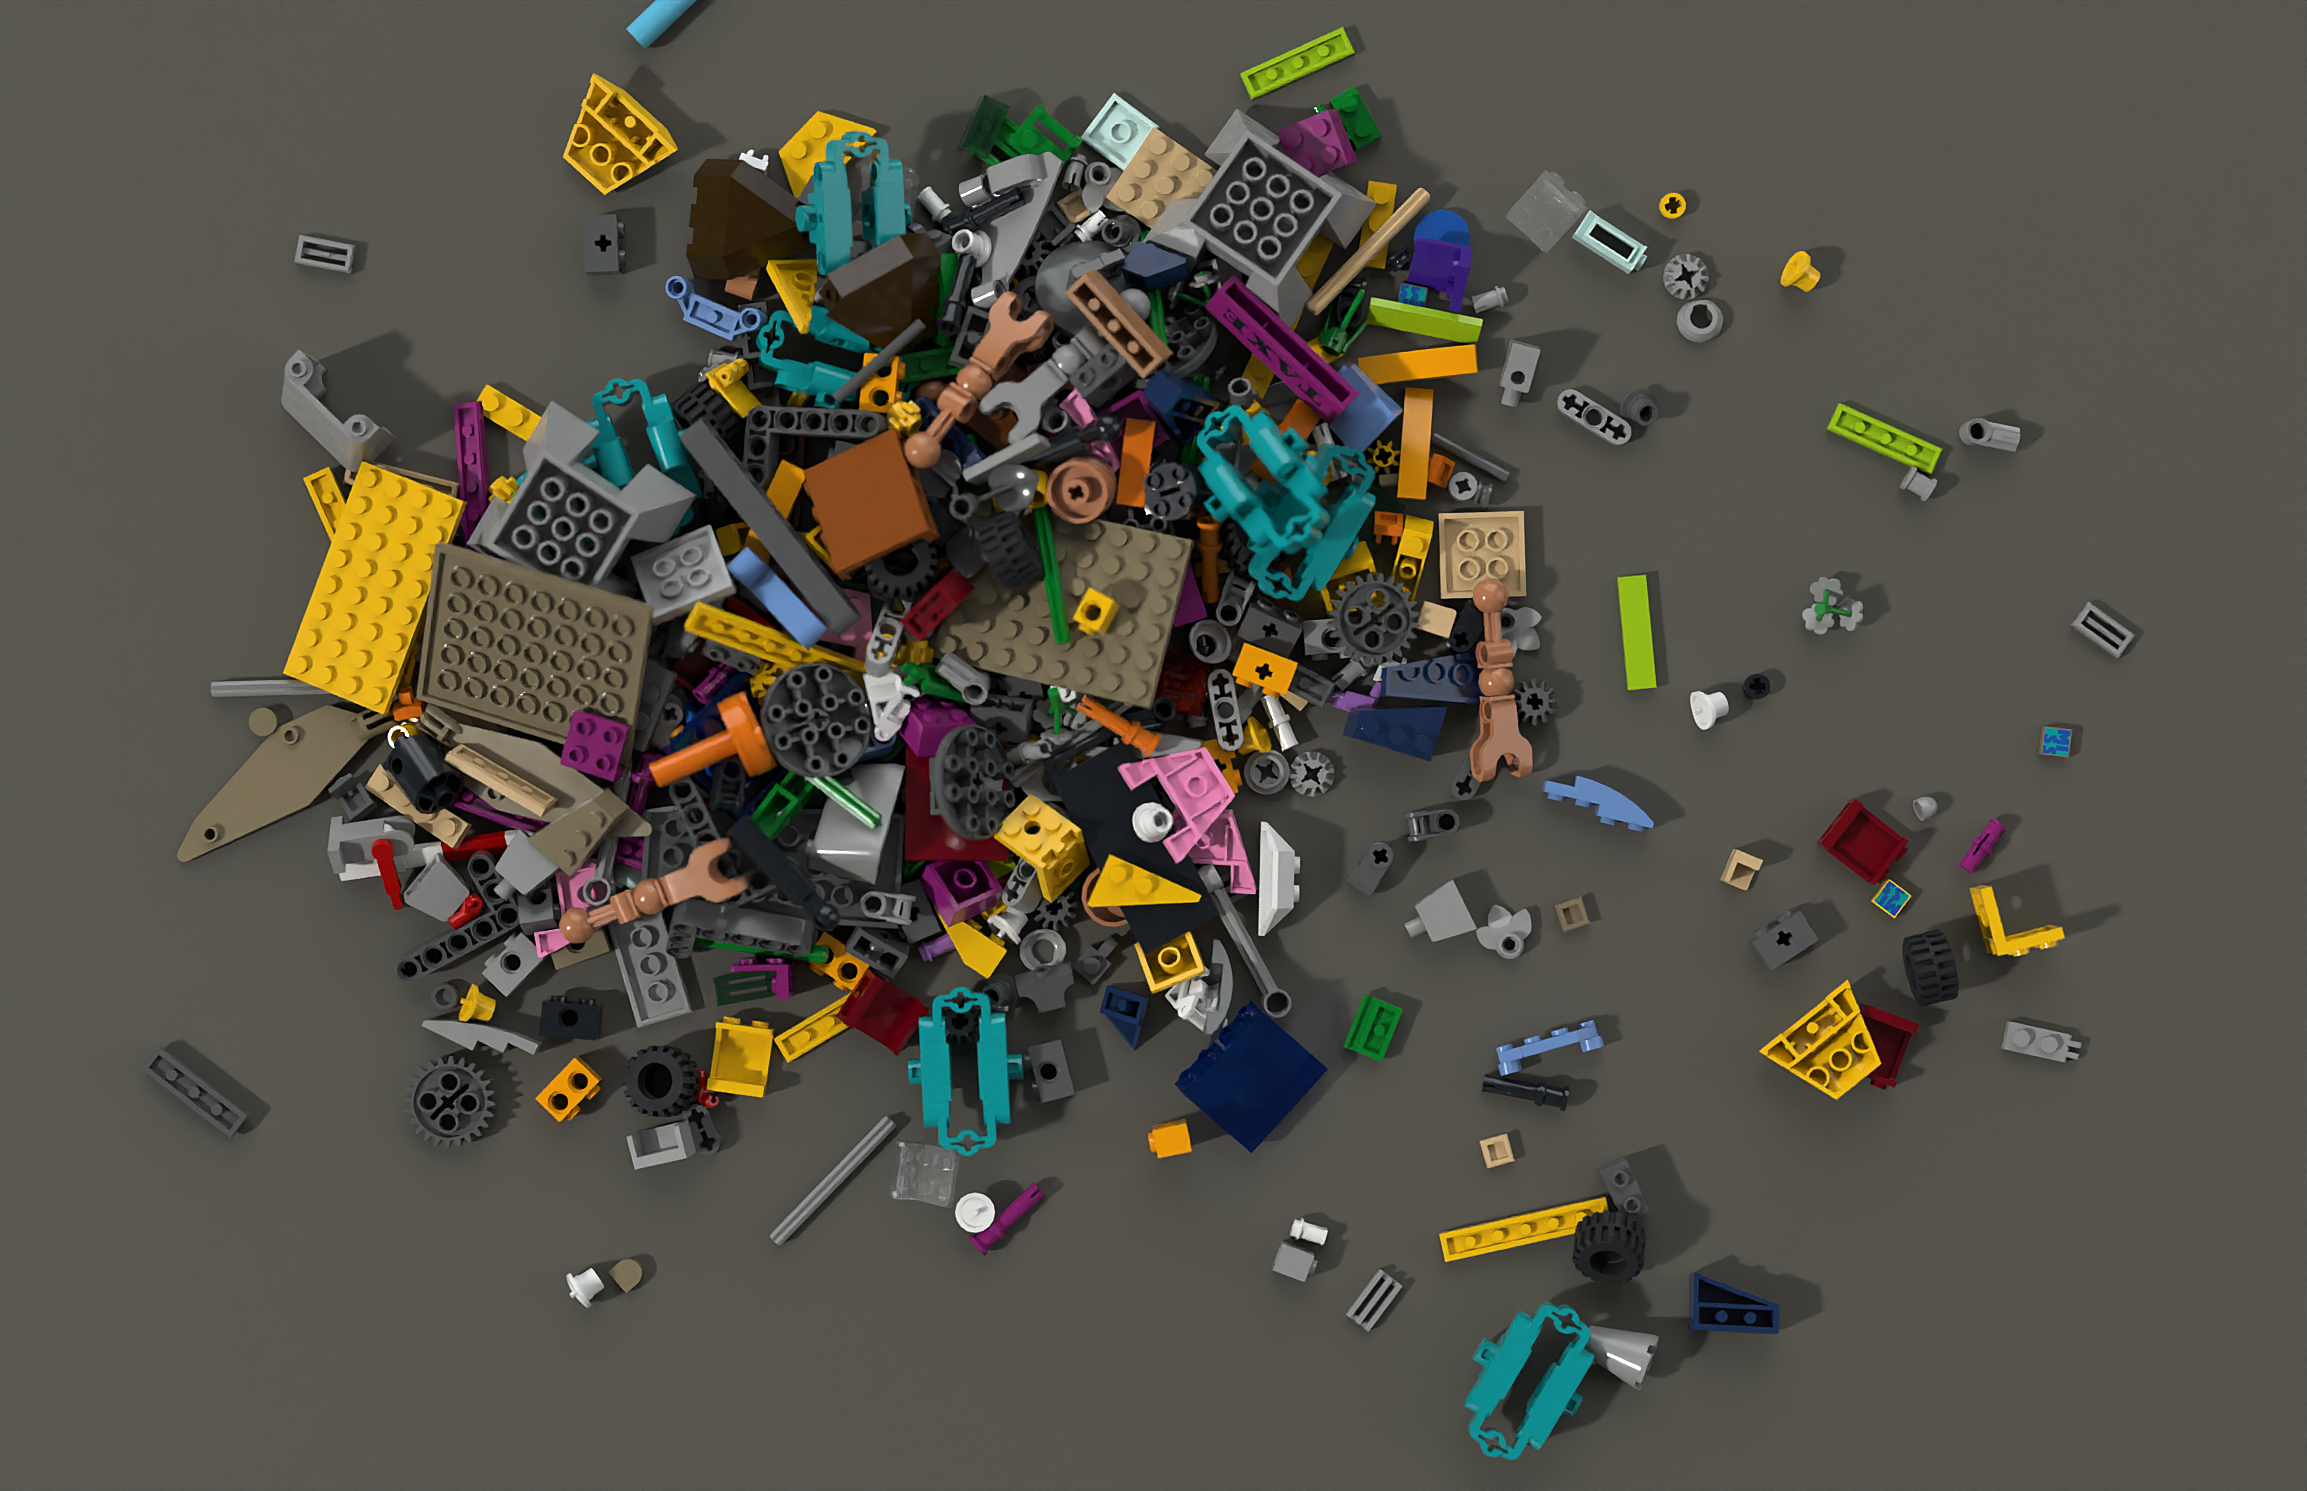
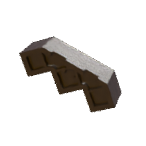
[686,159,809,280]
[818,232,941,356]

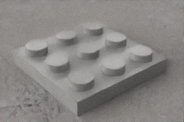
[631,525,736,625]

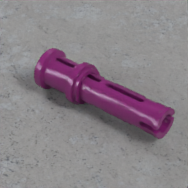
[627,750,663,837]
[968,1182,1046,1256]

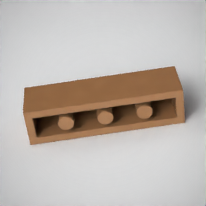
[1065,269,1173,378]

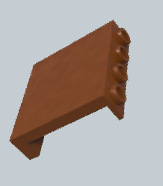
[803,428,939,580]

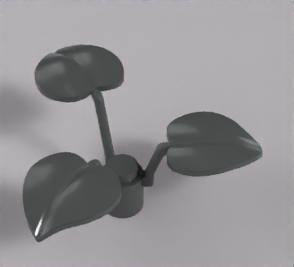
[1192,374,1304,477]
[915,449,1039,578]

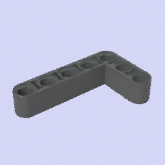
[743,406,889,491]
[670,777,799,907]
[396,850,519,983]
[666,898,814,958]

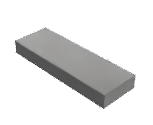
[963,433,1051,486]

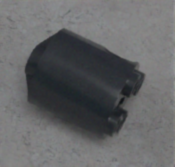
[1144,463,1214,521]
[383,734,464,814]

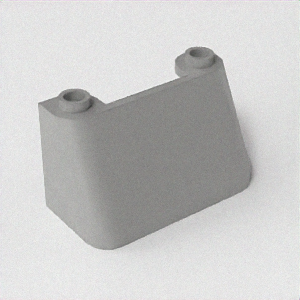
[281,350,396,472]
[805,763,906,885]

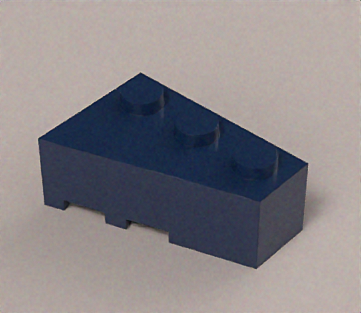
[1142,370,1220,447]
[1343,705,1447,761]
[1688,1272,1779,1335]

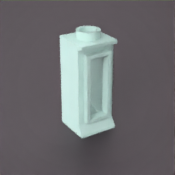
[1572,210,1647,274]

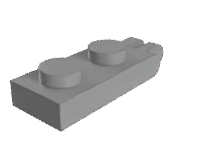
[2001,1021,2082,1063]

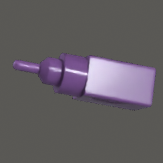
[1327,682,1381,712]

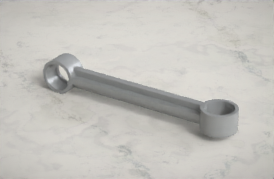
[583,749,640,907]
[1197,864,1292,1018]

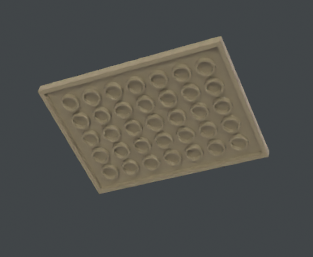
[933,493,1194,709]
[416,541,655,764]

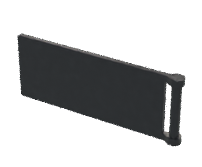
[1040,727,1220,954]

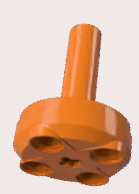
[649,692,777,788]

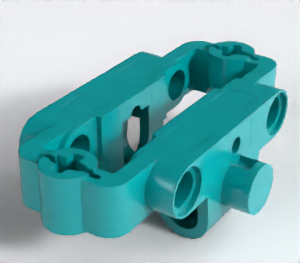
[796,131,912,275]
[756,305,921,415]
[584,378,703,540]
[1196,405,1329,554]
[1247,443,1376,601]
[908,986,1023,1156]
[1464,1302,1594,1460]

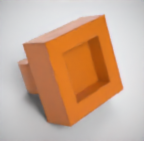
[1427,453,1455,489]
[1373,511,1403,545]
[393,686,426,721]

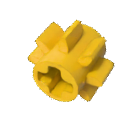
[887,401,923,436]
[1366,440,1400,474]
[488,476,520,504]
[898,638,934,665]

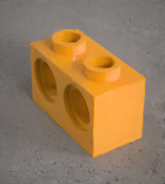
[859,353,906,414]
[808,931,870,992]
[535,1056,603,1122]
[1148,1118,1192,1158]

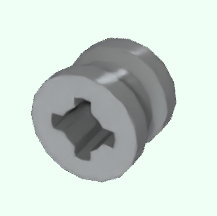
[1448,472,1477,502]

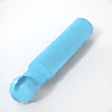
[626,0,697,49]

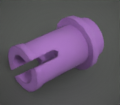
[917,933,956,962]

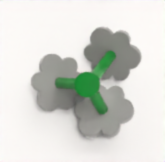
[1167,271,1223,327]
[1802,577,1863,635]
[1032,687,1089,745]

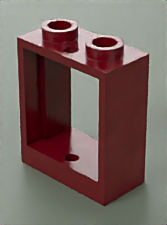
[899,567,975,642]

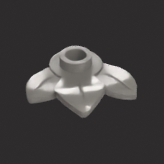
[1082,162,1123,214]
[1500,607,1542,658]
[1476,905,1532,959]

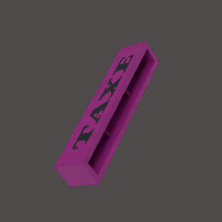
[1205,275,1359,425]

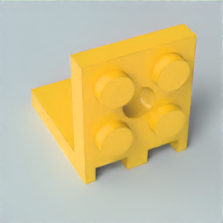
[993,794,1090,903]
[1969,885,2065,956]

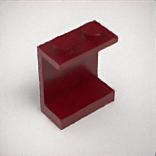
[836,968,929,1056]

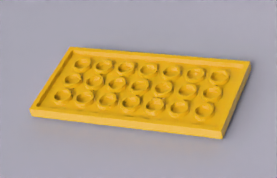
[283,461,467,715]

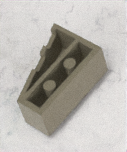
[527,788,629,877]

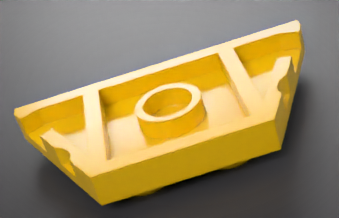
[779,111,877,199]

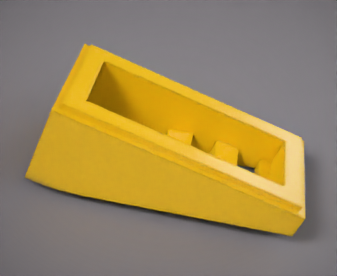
[716,522,751,556]

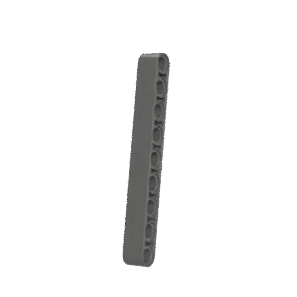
[680,417,861,636]

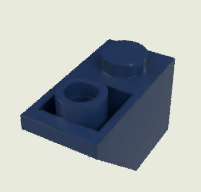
[1121,241,1191,292]

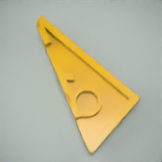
[766,259,818,334]
[1087,854,1201,907]

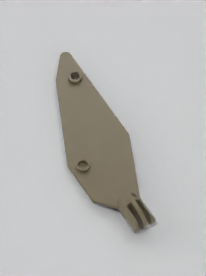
[415,703,653,837]
[177,705,400,862]

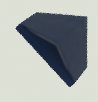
[1100,985,1149,1051]

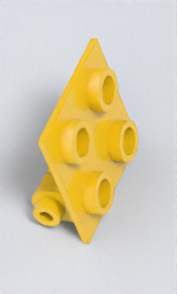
[705,358,762,418]

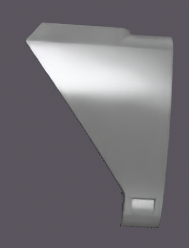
[959,151,1063,311]

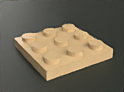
[1106,127,1217,229]
[1438,511,1526,599]

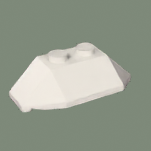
[1258,822,1300,936]

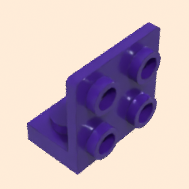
[1407,237,1473,312]

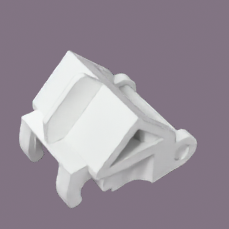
[862,665,919,741]
[1165,966,1228,1043]

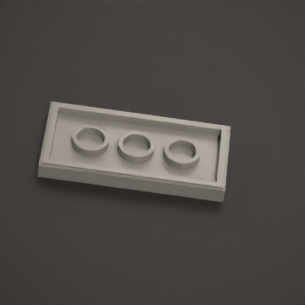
[607,910,693,1028]

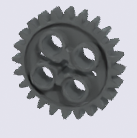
[1327,573,1420,665]
[403,1055,497,1148]

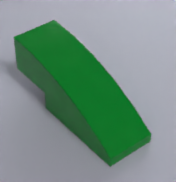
[751,771,819,840]

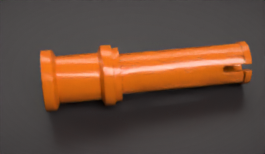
[1197,516,1223,603]
[1076,694,1161,757]

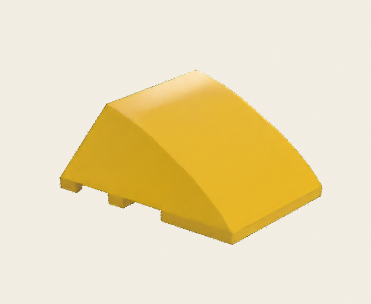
[563,73,679,195]
[1759,980,1881,1100]

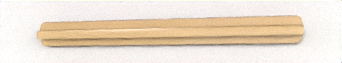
[1306,187,1430,316]

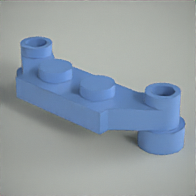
[665,276,768,341]
[1496,1020,1604,1076]

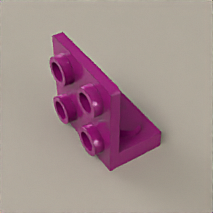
[560,710,629,781]
[731,957,794,999]

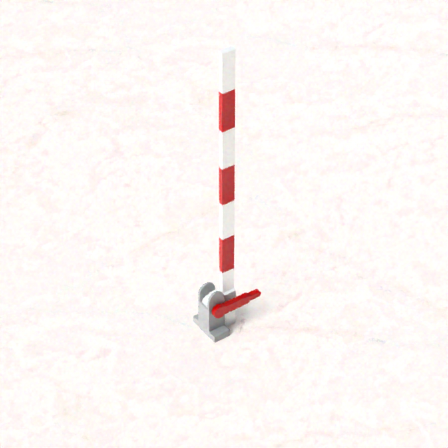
[327,789,826,910]

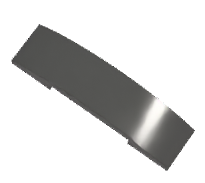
[1202,939,1233,1050]

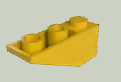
[1389,514,1434,610]
[934,906,1008,979]

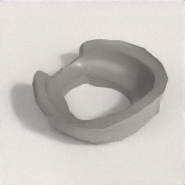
[1676,299,1724,343]
[1188,620,1232,663]
[1020,929,1066,970]

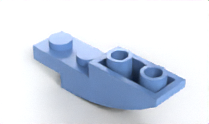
[1542,776,1654,832]

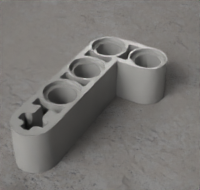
[865,563,918,678]
[1002,801,1075,914]

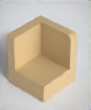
[1414,601,1456,639]
[1720,849,1763,890]

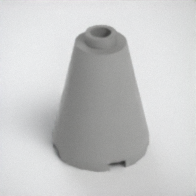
[1584,1325,1660,1390]

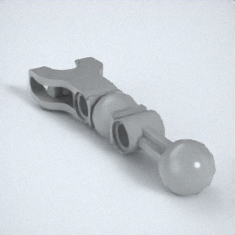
[978,289,1151,445]

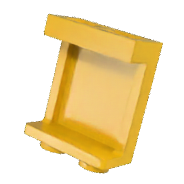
[706,1016,775,1098]

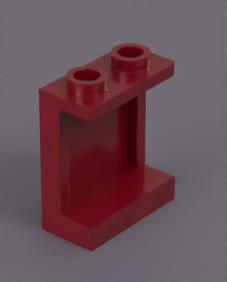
[1816,798,1909,885]
[1859,1003,1919,1090]

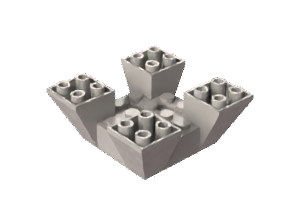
[1142,109,1377,328]
[467,401,696,599]

